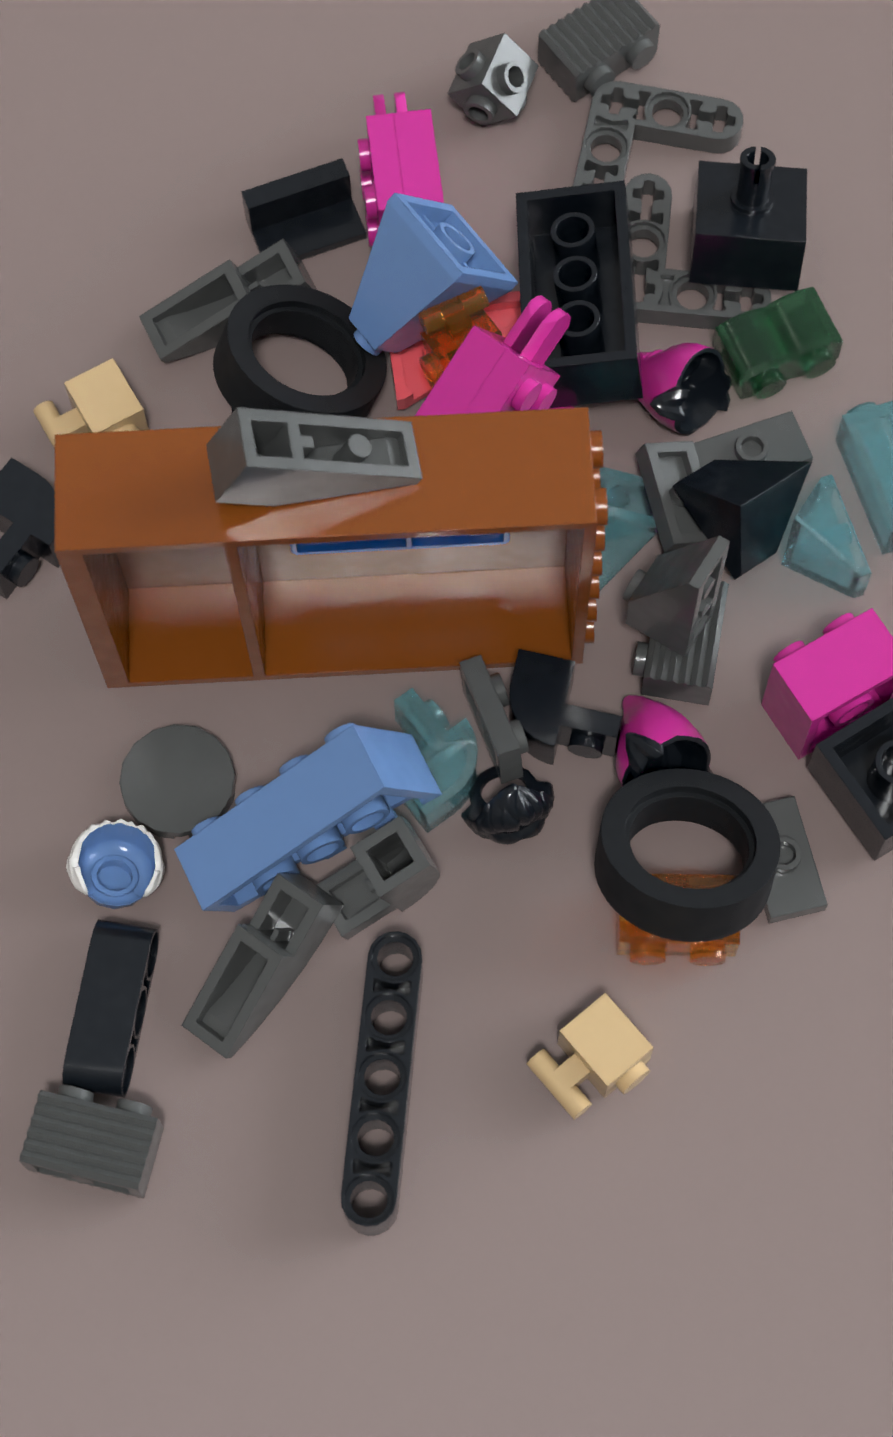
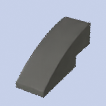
[139,239,317,363]
[181,873,344,1059]

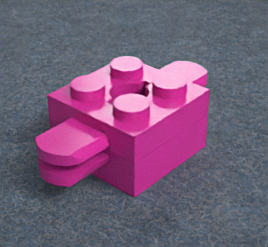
[357,92,444,247]
[415,295,571,416]

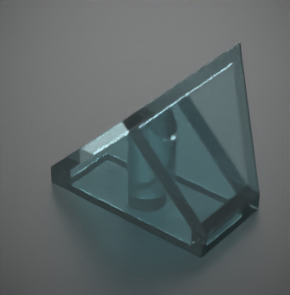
[599,467,658,591]
[781,474,872,598]

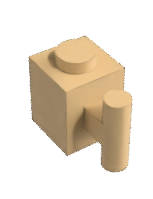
[33,358,149,449]
[526,992,654,1120]

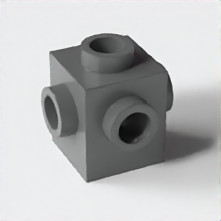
[447,33,539,126]

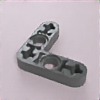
[573,81,743,186]
[626,173,772,332]

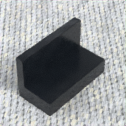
[241,158,367,260]

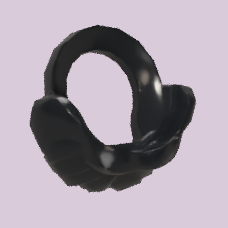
[461,767,555,845]

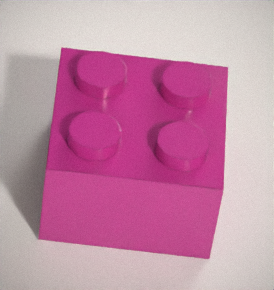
[761,608,893,760]

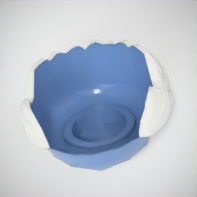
[66,819,165,909]

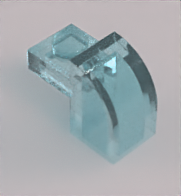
[394,688,478,833]

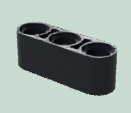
[62,919,159,1097]

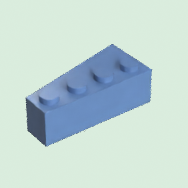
[174,723,442,912]

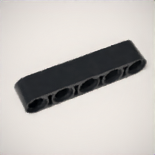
[341,931,423,1236]

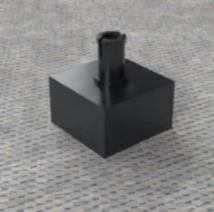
[689,146,807,291]

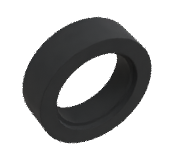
[213,284,387,418]
[594,769,781,942]

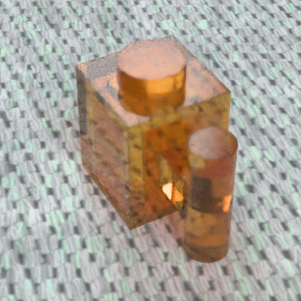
[418,286,502,388]

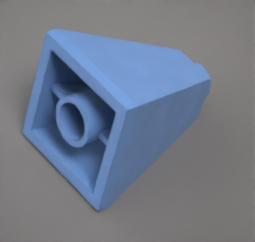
[349,193,518,356]

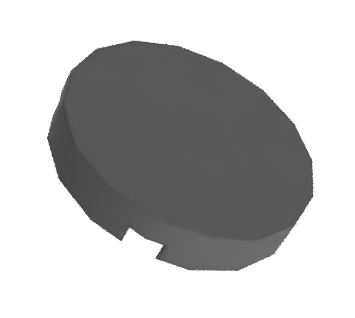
[119,724,236,839]

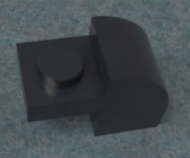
[0,457,60,599]
[509,649,622,765]

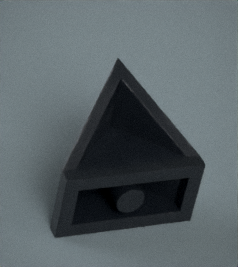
[673,460,812,580]

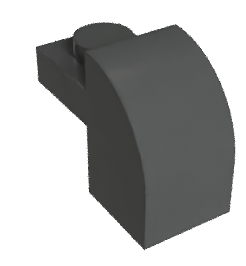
[317,815,440,940]

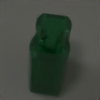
[712,287,843,399]

